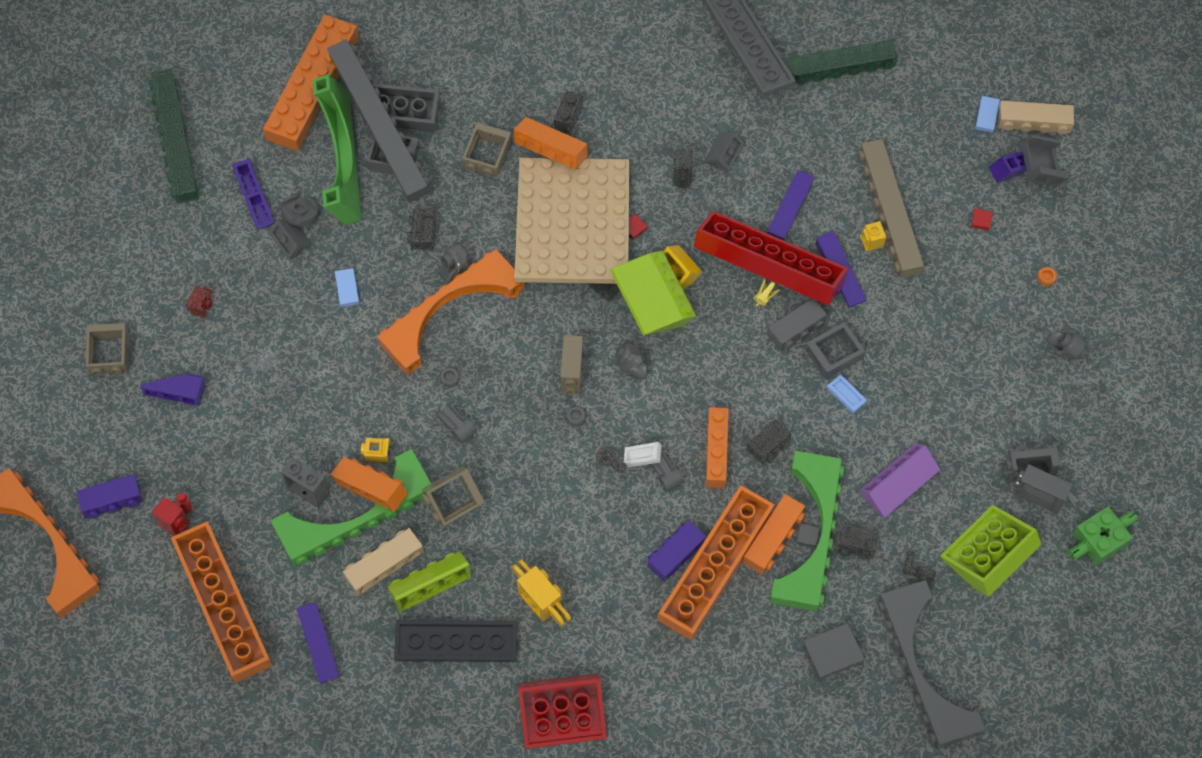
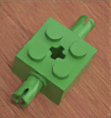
[1067,506,1138,565]

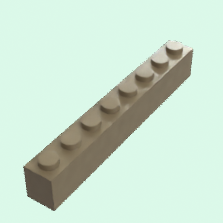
[858,139,924,278]

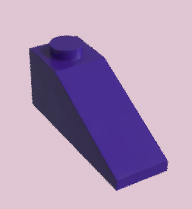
[989,152,1027,183]
[140,374,206,406]

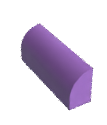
[859,443,940,518]

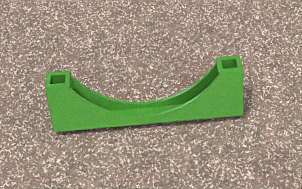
[313,74,362,225]
[270,449,435,566]
[770,451,844,611]

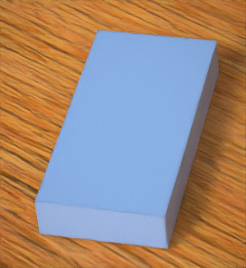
[975,96,1000,133]
[335,268,359,307]
[826,374,867,414]

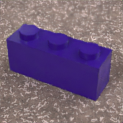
[76,474,143,519]
[647,521,707,583]

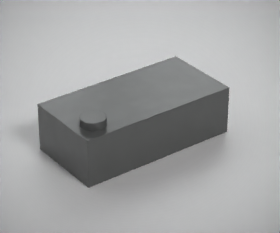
[362,83,441,132]

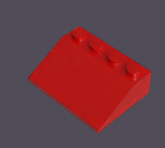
[517,673,607,749]

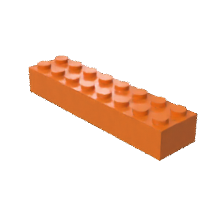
[263,14,359,151]
[658,485,775,641]
[171,521,272,683]

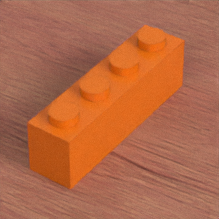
[514,117,587,170]
[705,407,728,489]
[330,457,408,512]
[743,494,806,575]

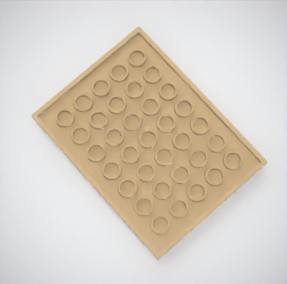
[514,158,629,284]

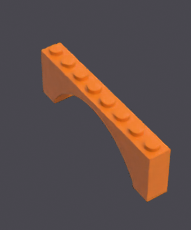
[377,249,525,376]
[0,468,101,619]

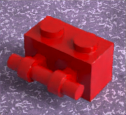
[151,493,192,536]

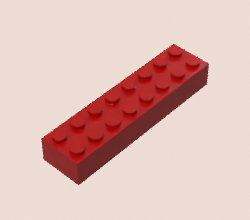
[694,211,848,306]

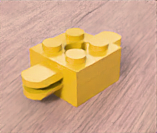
[511,559,571,627]

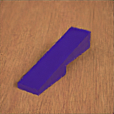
[232,159,275,230]
[767,170,814,241]
[815,231,866,308]
[296,602,340,684]

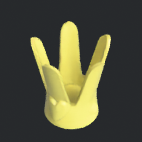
[753,278,780,306]

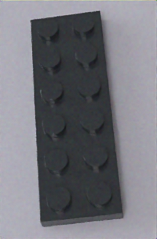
[394,620,517,662]

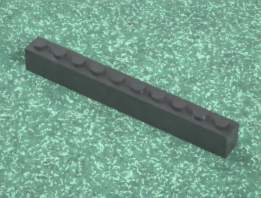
[327,39,430,203]

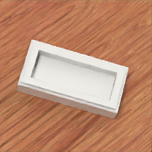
[623,442,661,467]

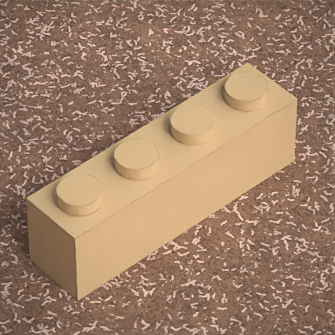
[998,101,1074,134]
[343,528,424,596]

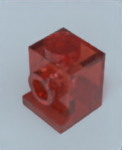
[185,286,213,319]

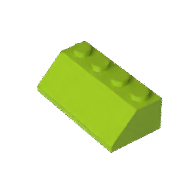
[387,552,471,613]

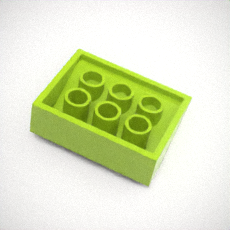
[610,251,696,336]
[940,505,1041,597]

